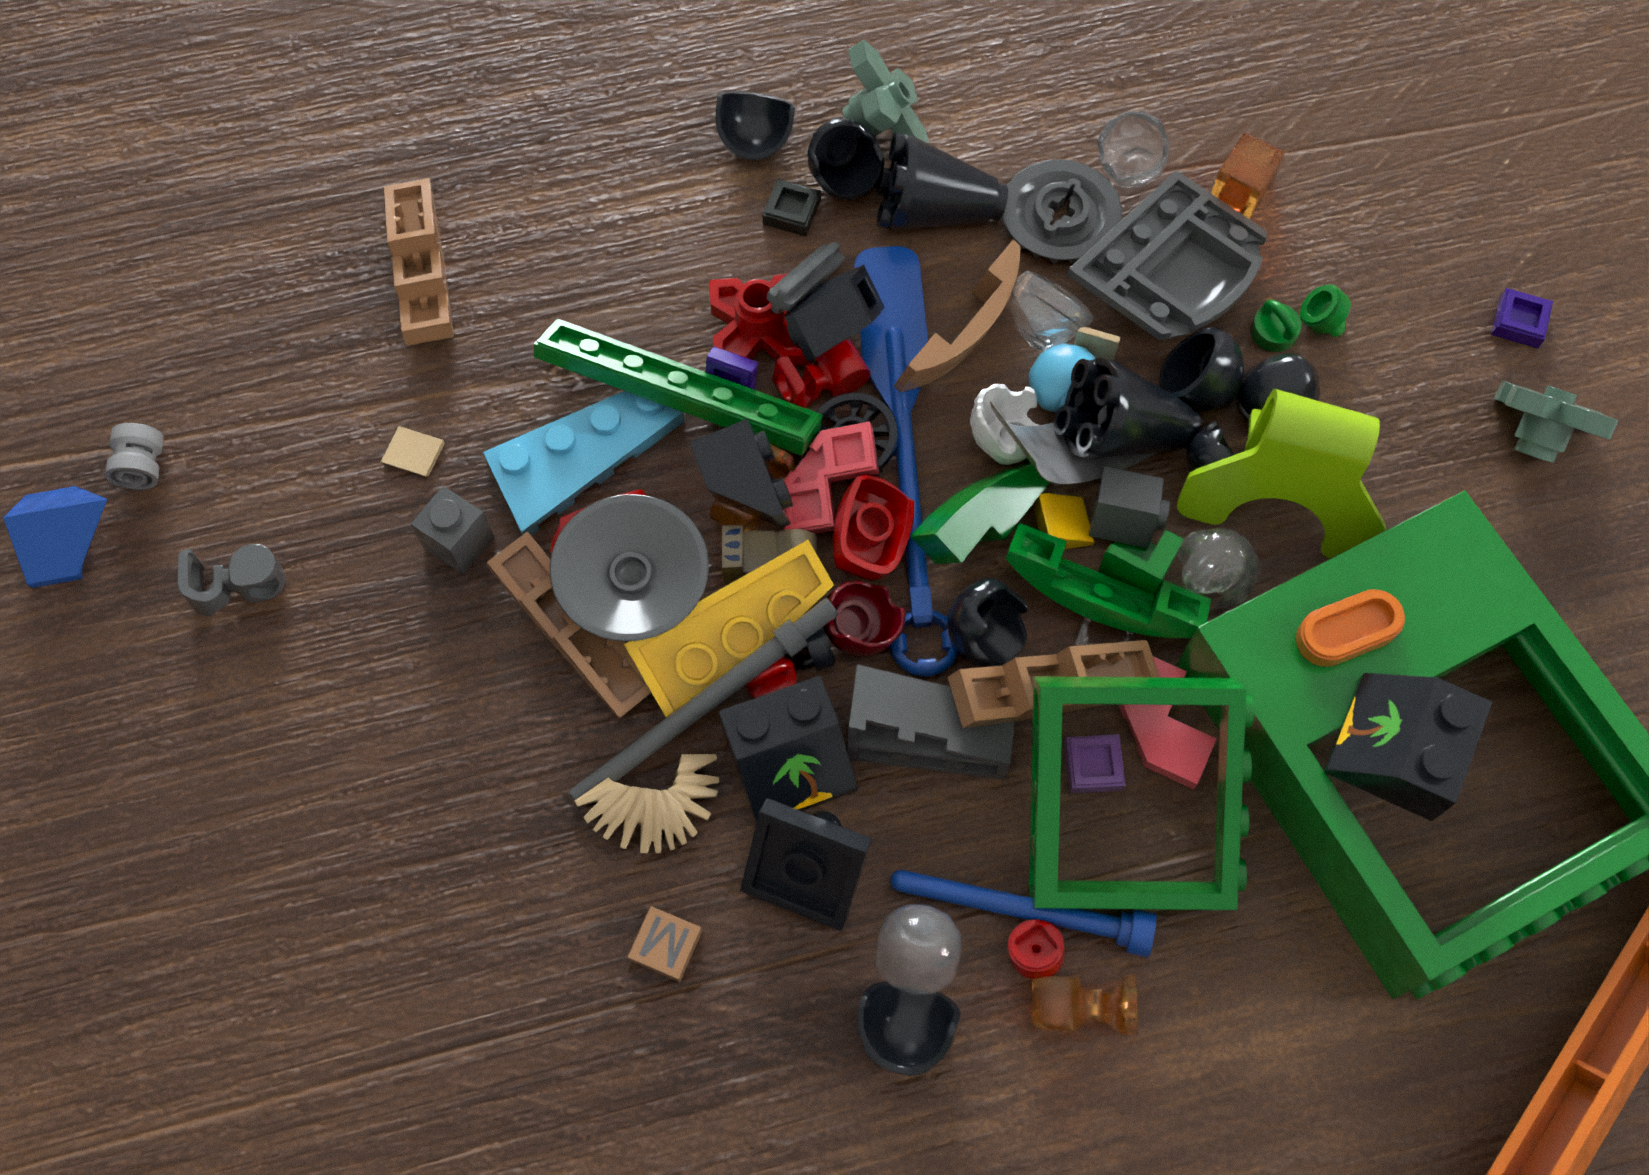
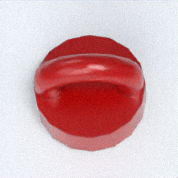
[745,656,797,699]

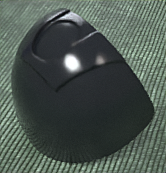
[715,91,795,160]
[857,981,961,1076]

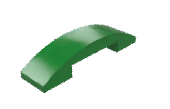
[1005,523,1211,638]

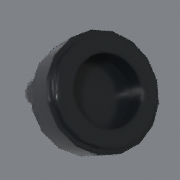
[784,627,836,672]

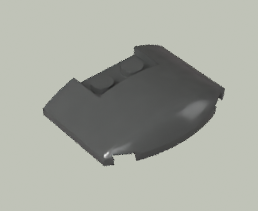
[1067,170,1267,340]

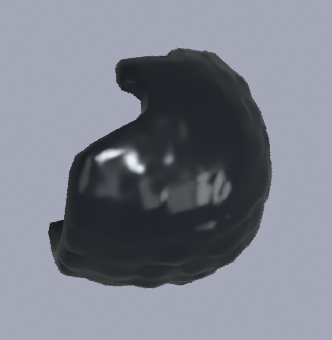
[807,117,885,200]
[947,578,1028,667]

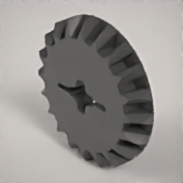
[1001,159,1122,265]

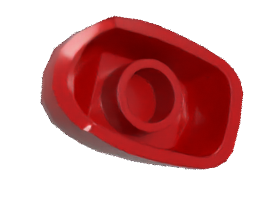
[833,475,914,582]

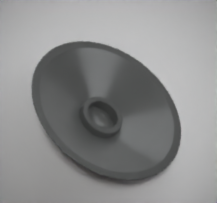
[550,494,709,641]

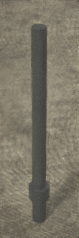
[569,598,839,807]

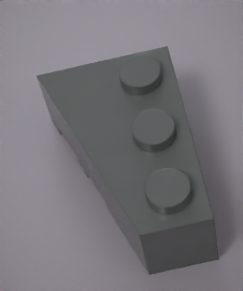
[848,664,1014,780]

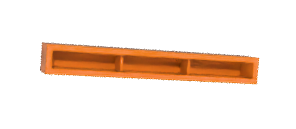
[1486,907,1649,1175]

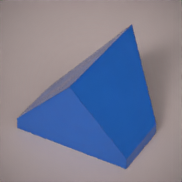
[3,486,107,588]

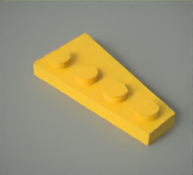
[624,540,834,717]

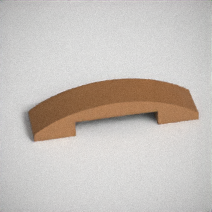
[894,240,1020,392]

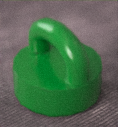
[1300,284,1351,337]
[1250,299,1302,352]

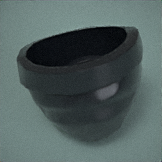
[1159,327,1244,412]
[1235,354,1320,424]

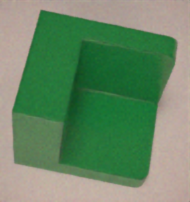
[1098,530,1184,595]

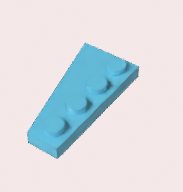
[483,391,685,535]

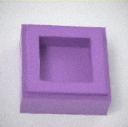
[1064,734,1126,794]

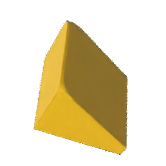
[1034,493,1094,550]

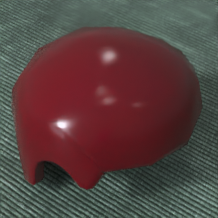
[823,580,906,657]

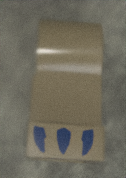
[722,525,817,587]

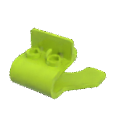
[1177,389,1386,559]

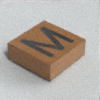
[627,906,703,982]

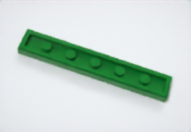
[534,319,823,456]

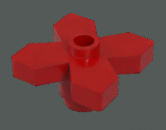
[709,274,811,366]

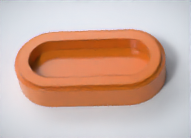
[1296,589,1405,667]

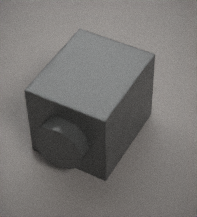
[1089,466,1170,548]
[410,486,495,575]

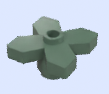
[842,40,929,144]
[1494,380,1619,463]

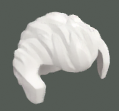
[970,384,1039,465]

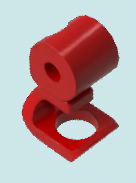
[772,339,871,409]

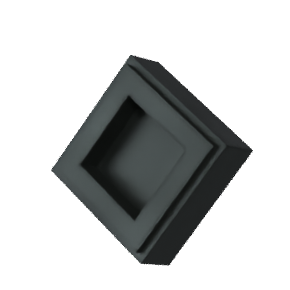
[762,179,821,236]

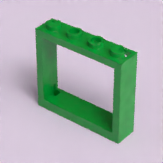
[1028,676,1254,910]

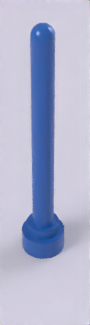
[890,870,1157,958]

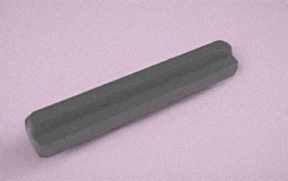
[766,241,845,314]

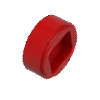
[1008,919,1065,980]

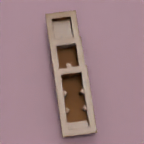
[384,178,454,346]
[487,531,651,719]
[948,640,1159,728]

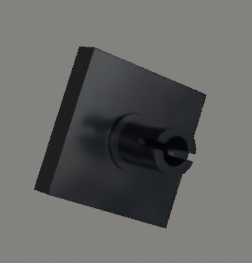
[740,798,872,931]

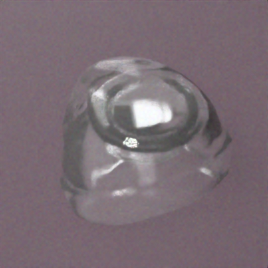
[1010,270,1095,351]

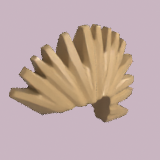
[575,754,719,854]

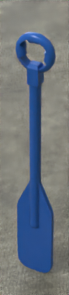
[854,246,959,677]

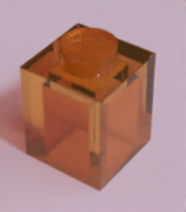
[1211,132,1286,219]

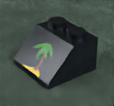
[1323,673,1492,821]
[719,676,858,823]

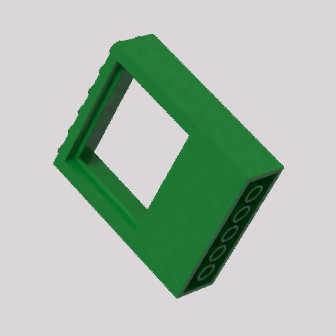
[1176,490,1649,1000]

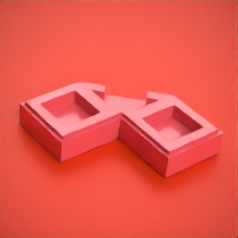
[784,421,879,534]
[1117,657,1217,790]

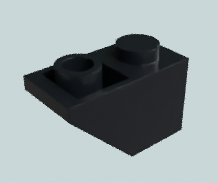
[785,265,885,361]
[690,419,794,528]

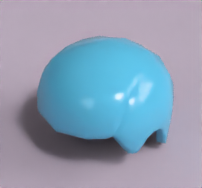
[1028,344,1095,413]

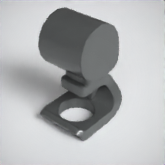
[178,544,286,616]

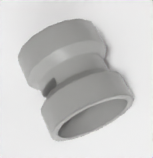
[105,423,164,490]

